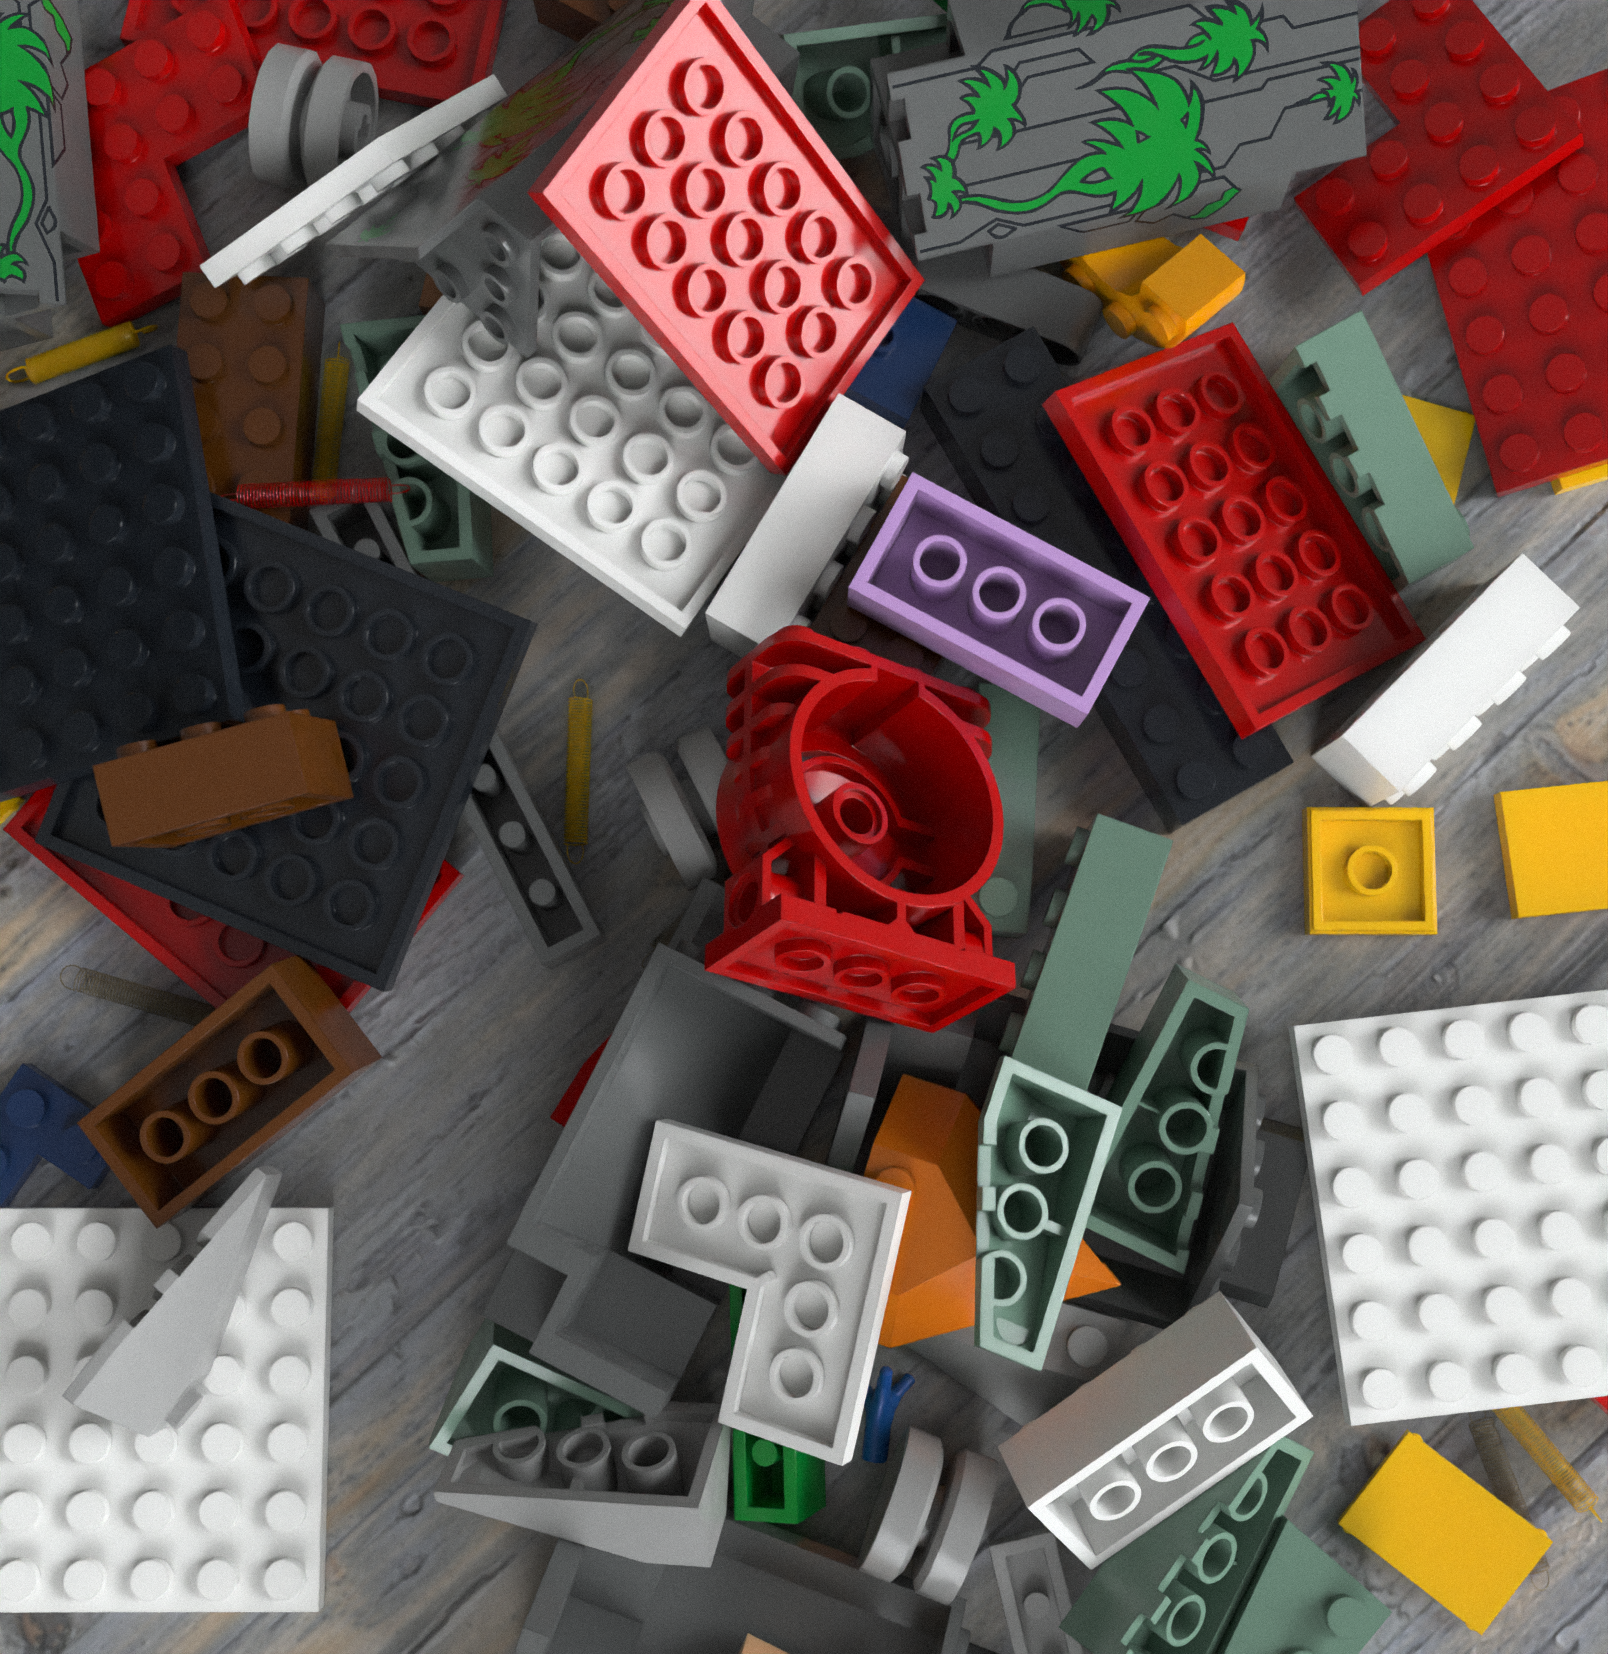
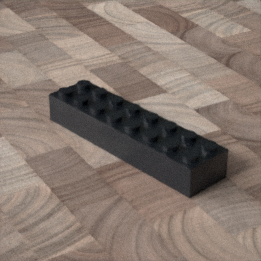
[920,326,1294,835]

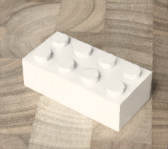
[705,393,909,658]
[1311,553,1580,807]
[998,1291,1313,1570]

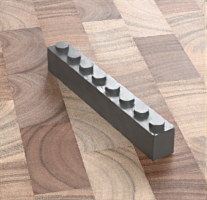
[309,482,608,969]

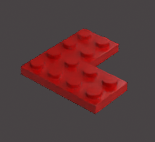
[77,0,261,328]
[1294,0,1584,296]

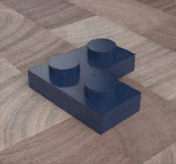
[0,1063,111,1208]

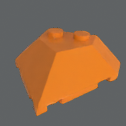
[863,1074,1121,1348]

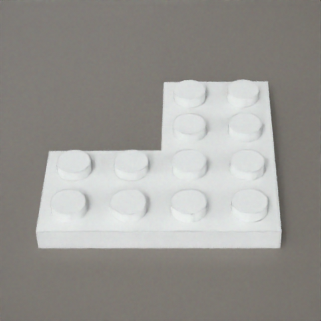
[200,74,508,288]
[628,1119,912,1466]

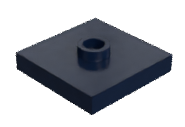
[843,297,958,429]

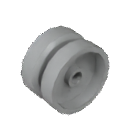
[248,43,379,189]
[625,724,728,891]
[857,1425,999,1605]

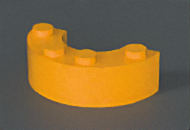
[1059,234,1246,348]

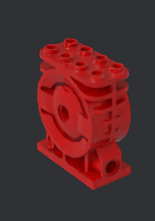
[704,625,1016,1033]

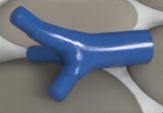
[861,1366,915,1463]

